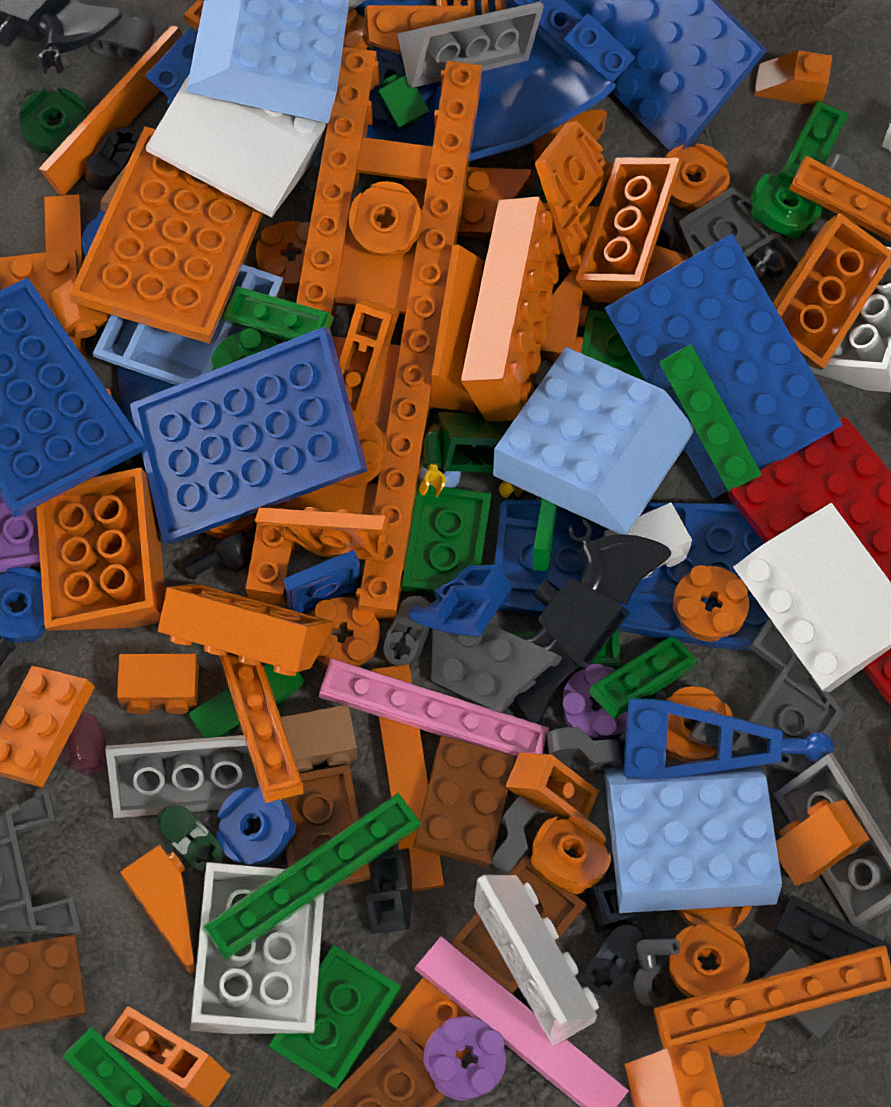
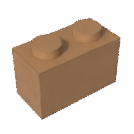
[281,705,358,773]

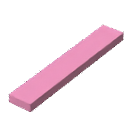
[319,659,549,760]
[415,937,629,1107]

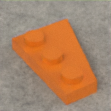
[364,5,470,55]

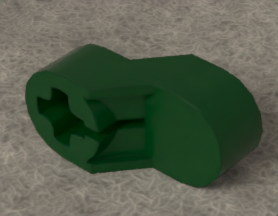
[157,804,223,871]

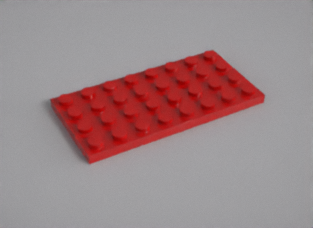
[728,417,891,706]

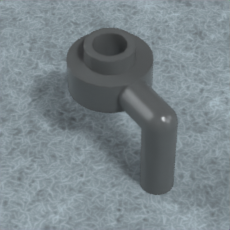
[634,939,680,1006]

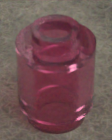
[66,714,107,774]

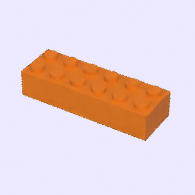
[461,197,563,422]

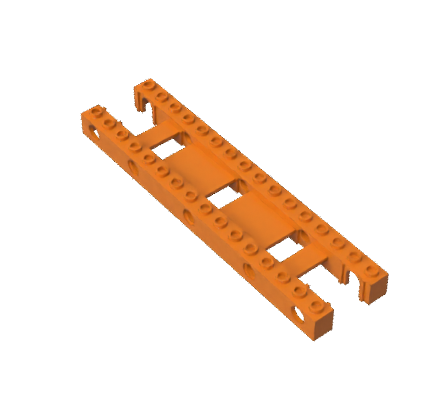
[246,47,482,621]

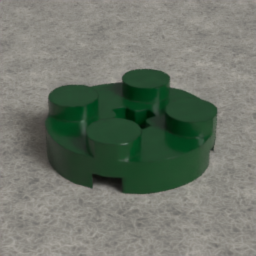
[19,88,88,156]

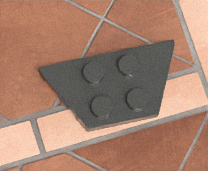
[431,624,562,713]

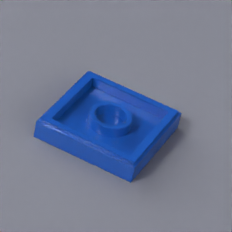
[284,550,360,613]

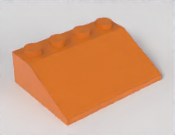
[36,468,166,631]

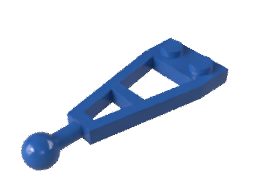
[623,698,834,779]

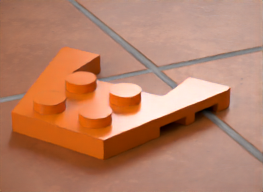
[535,120,614,270]

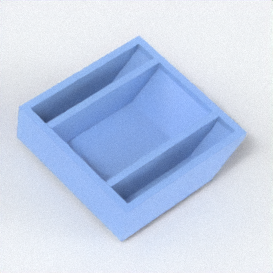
[186,0,349,123]
[93,264,286,385]
[493,347,694,535]
[604,765,782,913]

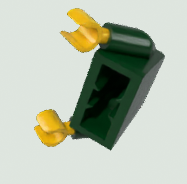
[419,410,524,498]

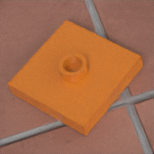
[389,977,471,1060]

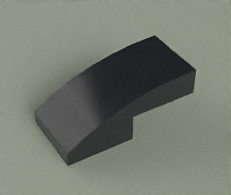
[366,848,412,934]

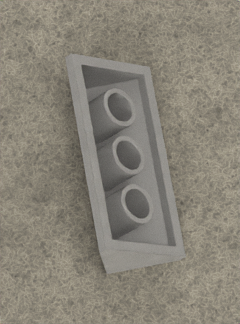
[397,2,544,88]
[105,735,260,818]
[774,753,891,927]

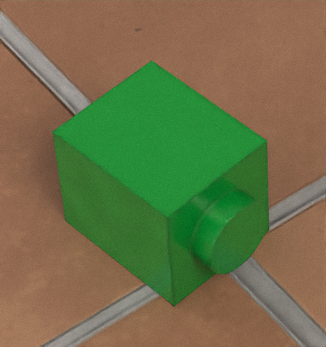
[376,74,430,133]

